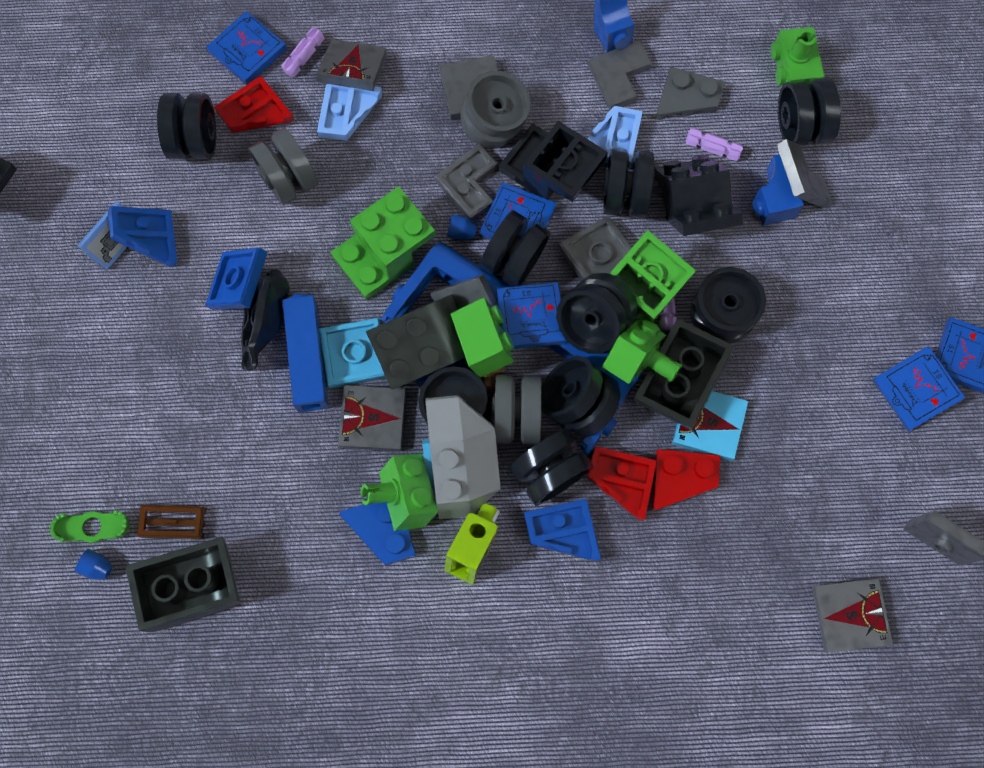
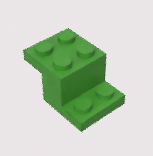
[330,186,436,301]
[610,230,696,322]

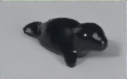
[241,269,290,371]

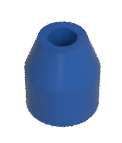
[447,214,477,240]
[75,549,113,580]

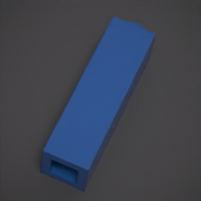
[282,293,329,413]

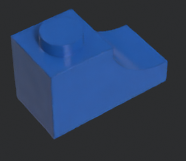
[594,0,635,52]
[752,154,804,226]

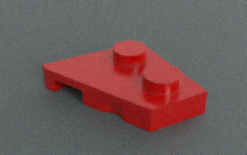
[214,76,294,133]
[587,446,657,521]
[652,449,720,511]

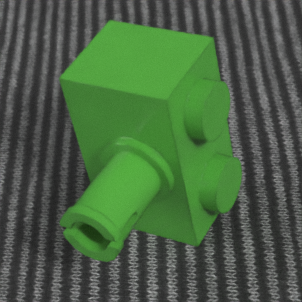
[771,27,824,87]
[451,297,514,378]
[602,319,682,384]
[361,454,438,531]

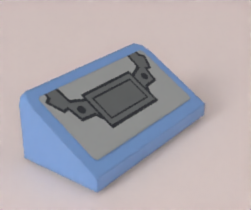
[77,201,127,269]

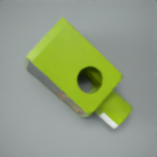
[444,503,500,585]

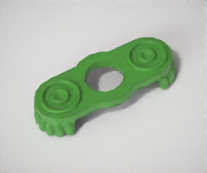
[49,510,130,543]

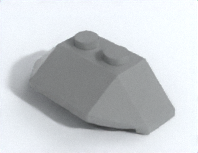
[425,395,501,519]

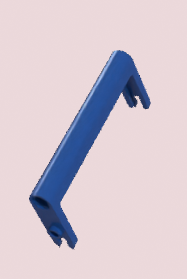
[381,241,644,457]

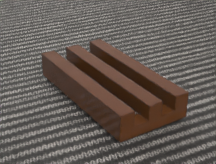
[137,505,207,540]

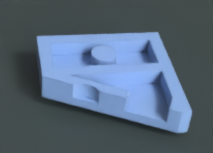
[317,84,382,141]
[588,106,643,168]

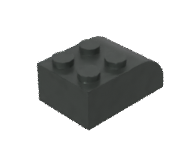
[366,294,465,390]
[634,318,735,430]
[125,536,240,633]

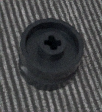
[778,77,841,146]
[157,93,217,160]
[603,148,654,218]
[479,210,551,287]
[690,267,766,344]
[556,273,639,354]
[541,355,621,438]
[418,366,492,426]
[510,429,594,506]

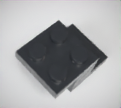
[499,120,608,202]
[654,155,743,236]

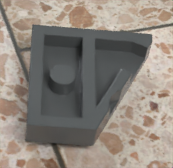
[655,67,725,120]

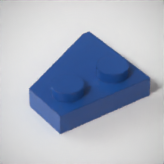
[108,206,178,267]
[524,499,601,561]
[339,503,416,566]

